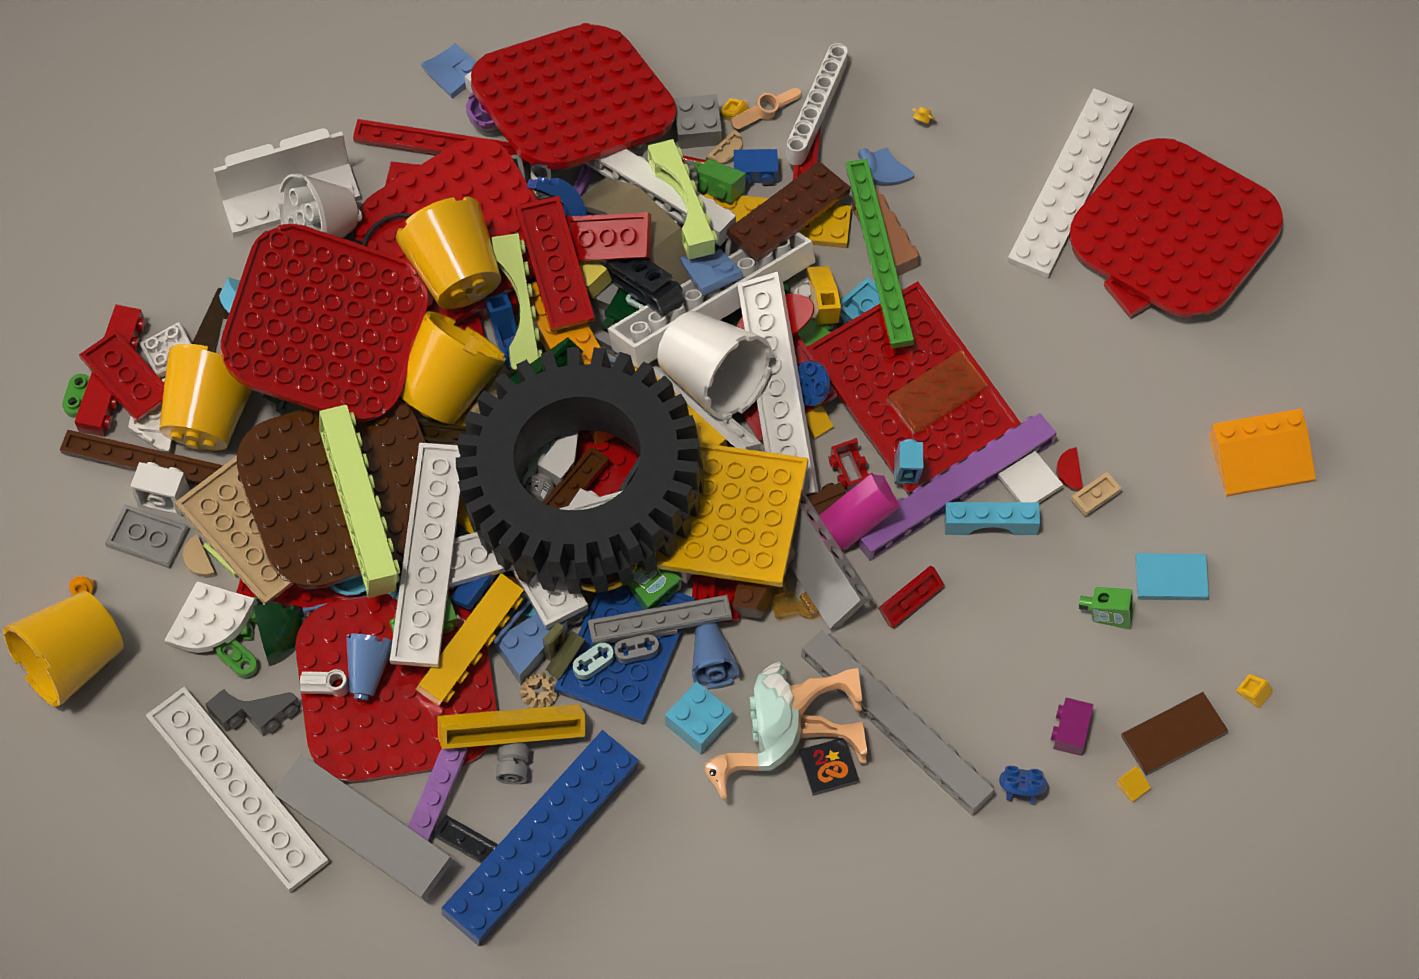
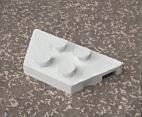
[128,378,173,453]

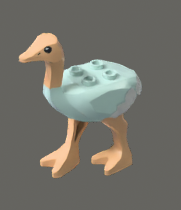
[704,662,867,800]

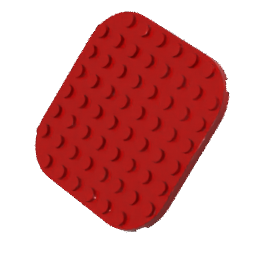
[471,23,676,169]
[354,138,538,325]
[1070,138,1283,318]
[220,224,428,422]
[295,589,497,783]

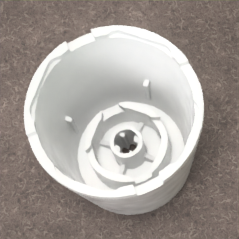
[657,311,773,420]

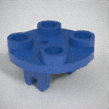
[797,361,832,406]
[999,765,1048,804]

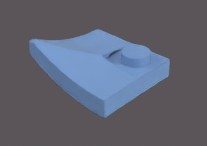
[421,43,476,99]
[680,249,743,295]

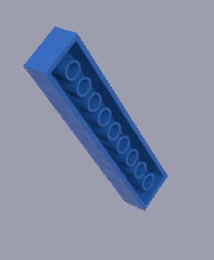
[441,730,639,946]

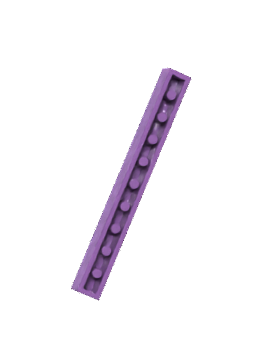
[855,413,1057,561]

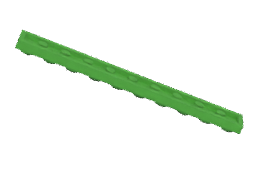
[846,158,914,349]

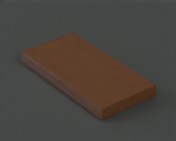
[1121,692,1228,776]

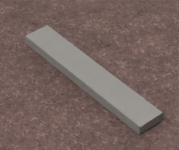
[588,595,732,645]

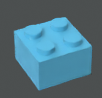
[665,681,733,754]

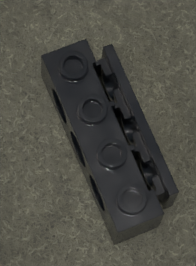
[605,259,685,317]

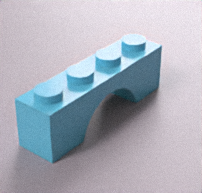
[944,502,1040,535]

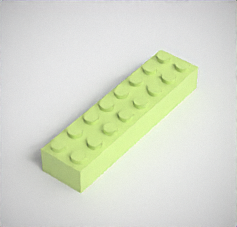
[319,405,400,598]

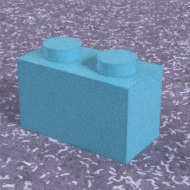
[894,439,923,485]

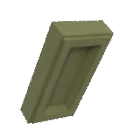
[542,622,566,662]
[545,630,585,679]

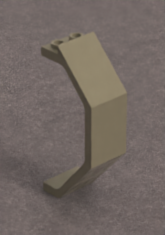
[581,177,690,285]

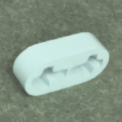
[573,643,614,680]

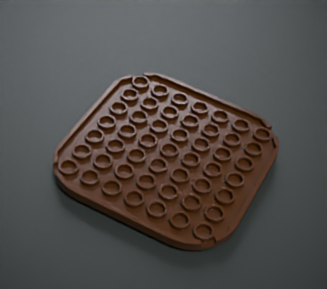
[237,398,425,589]

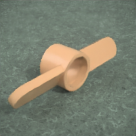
[731,88,801,129]

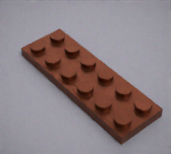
[726,161,851,262]

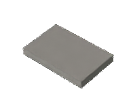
[105,504,189,569]

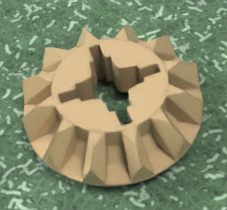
[520,672,558,708]

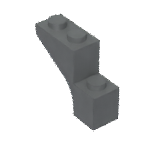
[206,689,300,736]

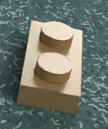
[1071,472,1122,517]

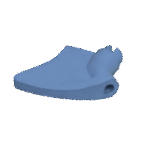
[858,147,914,185]

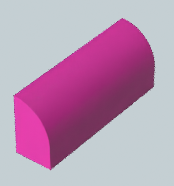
[813,474,900,557]

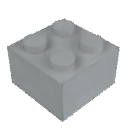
[674,94,722,149]

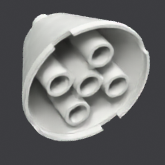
[278,173,362,238]

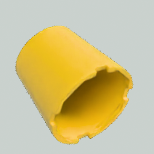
[396,197,501,309]
[400,311,506,424]
[159,344,252,451]
[3,591,124,707]

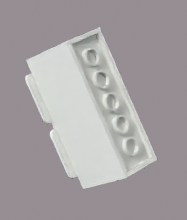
[213,128,361,237]

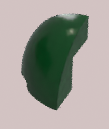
[253,603,306,666]

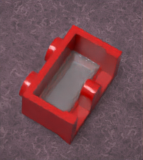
[828,438,873,493]

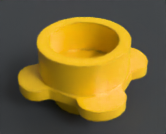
[912,106,935,124]

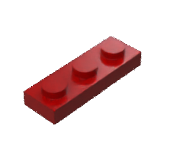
[878,566,945,628]

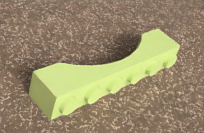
[648,139,718,260]
[491,233,542,374]

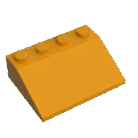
[1209,408,1316,497]

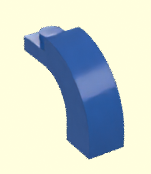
[526,177,587,218]
[484,292,517,373]

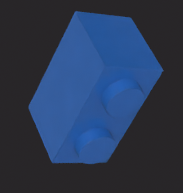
[733,149,778,185]

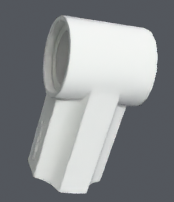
[300,669,349,697]

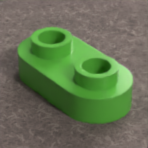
[62,374,89,418]
[216,639,258,678]

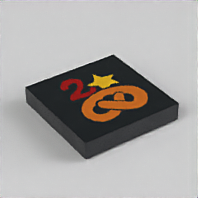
[799,738,859,796]

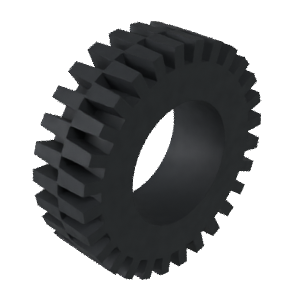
[456,347,704,594]

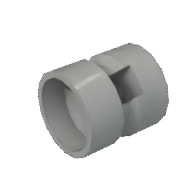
[496,742,529,784]

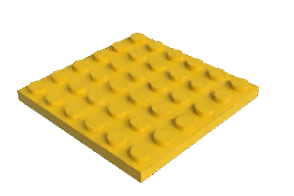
[656,443,809,587]

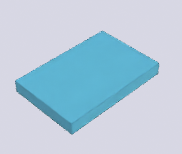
[1135,553,1209,600]

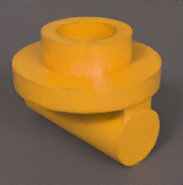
[69,576,95,595]

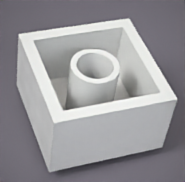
[130,462,190,516]

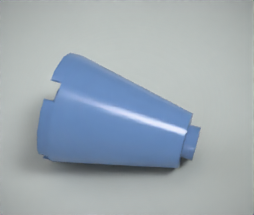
[692,623,739,689]
[346,634,392,701]

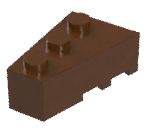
[733,545,797,618]

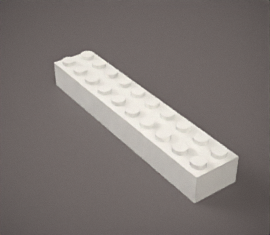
[608,232,816,368]

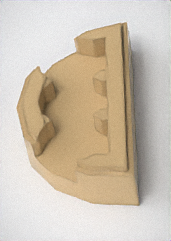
[706,129,742,164]
[182,535,216,578]

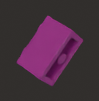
[1050,697,1094,756]

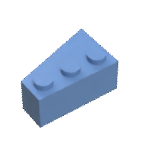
[495,614,568,685]

